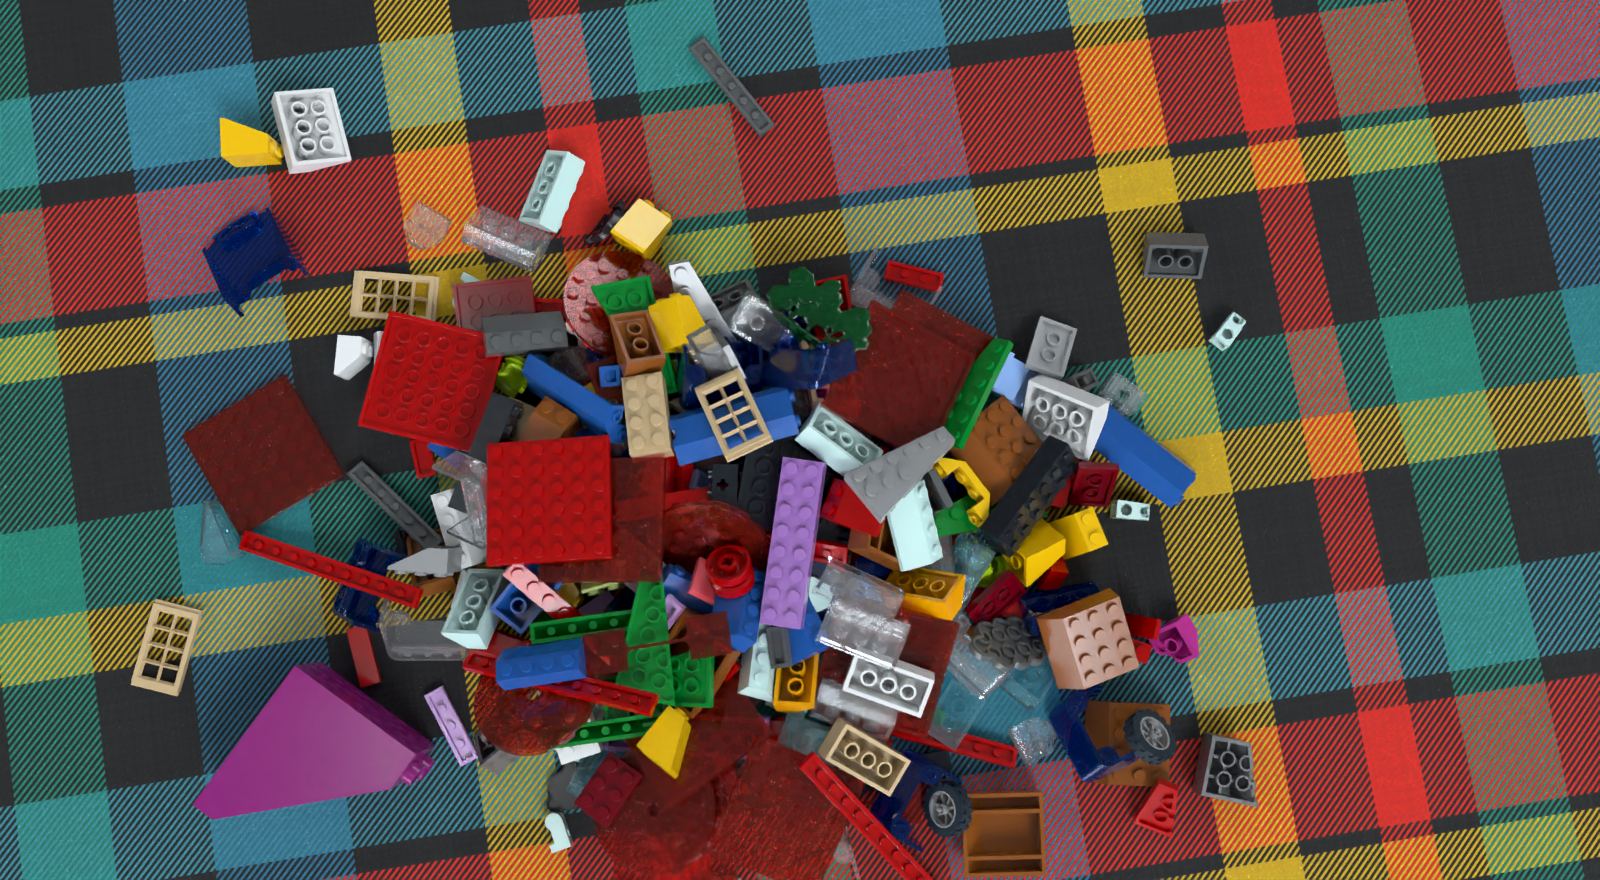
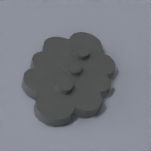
[969,617,1046,672]

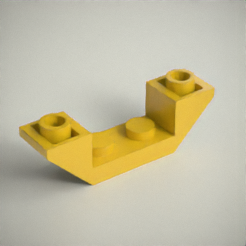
[931,457,990,528]

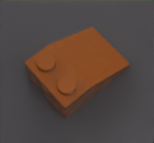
[609,310,666,378]
[518,396,582,441]
[406,528,458,598]

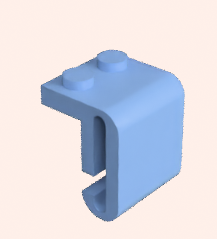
[990,351,1041,410]

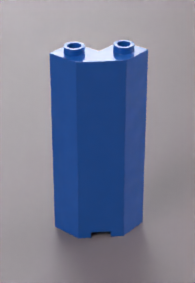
[522,353,627,443]
[669,384,802,466]
[1094,403,1196,508]

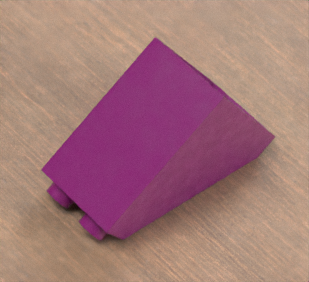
[193,662,436,820]

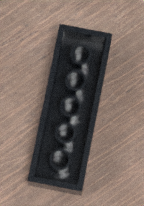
[448,392,524,515]
[979,435,1078,558]

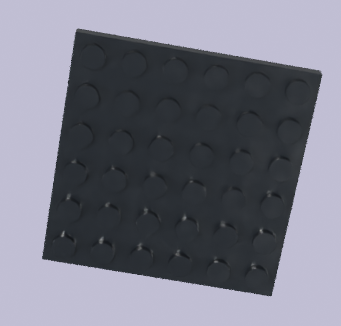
[732,410,873,545]

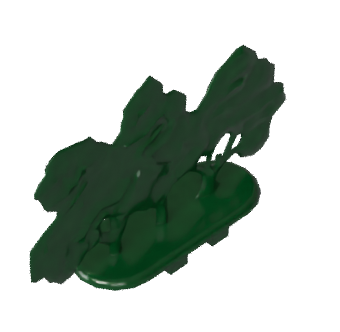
[766,267,872,360]

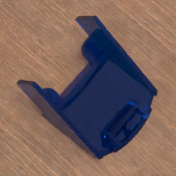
[202,208,309,317]

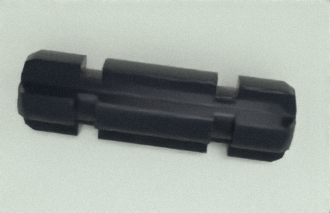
[394,530,409,560]

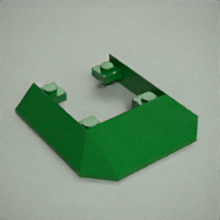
[529,609,667,750]

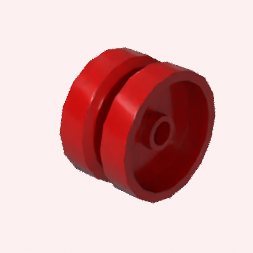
[705,545,755,599]

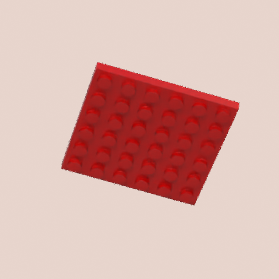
[358,310,503,452]
[487,435,613,567]

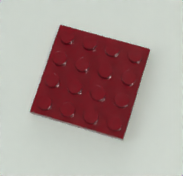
[452,276,541,359]

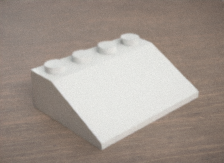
[271,88,352,174]
[1022,374,1110,461]

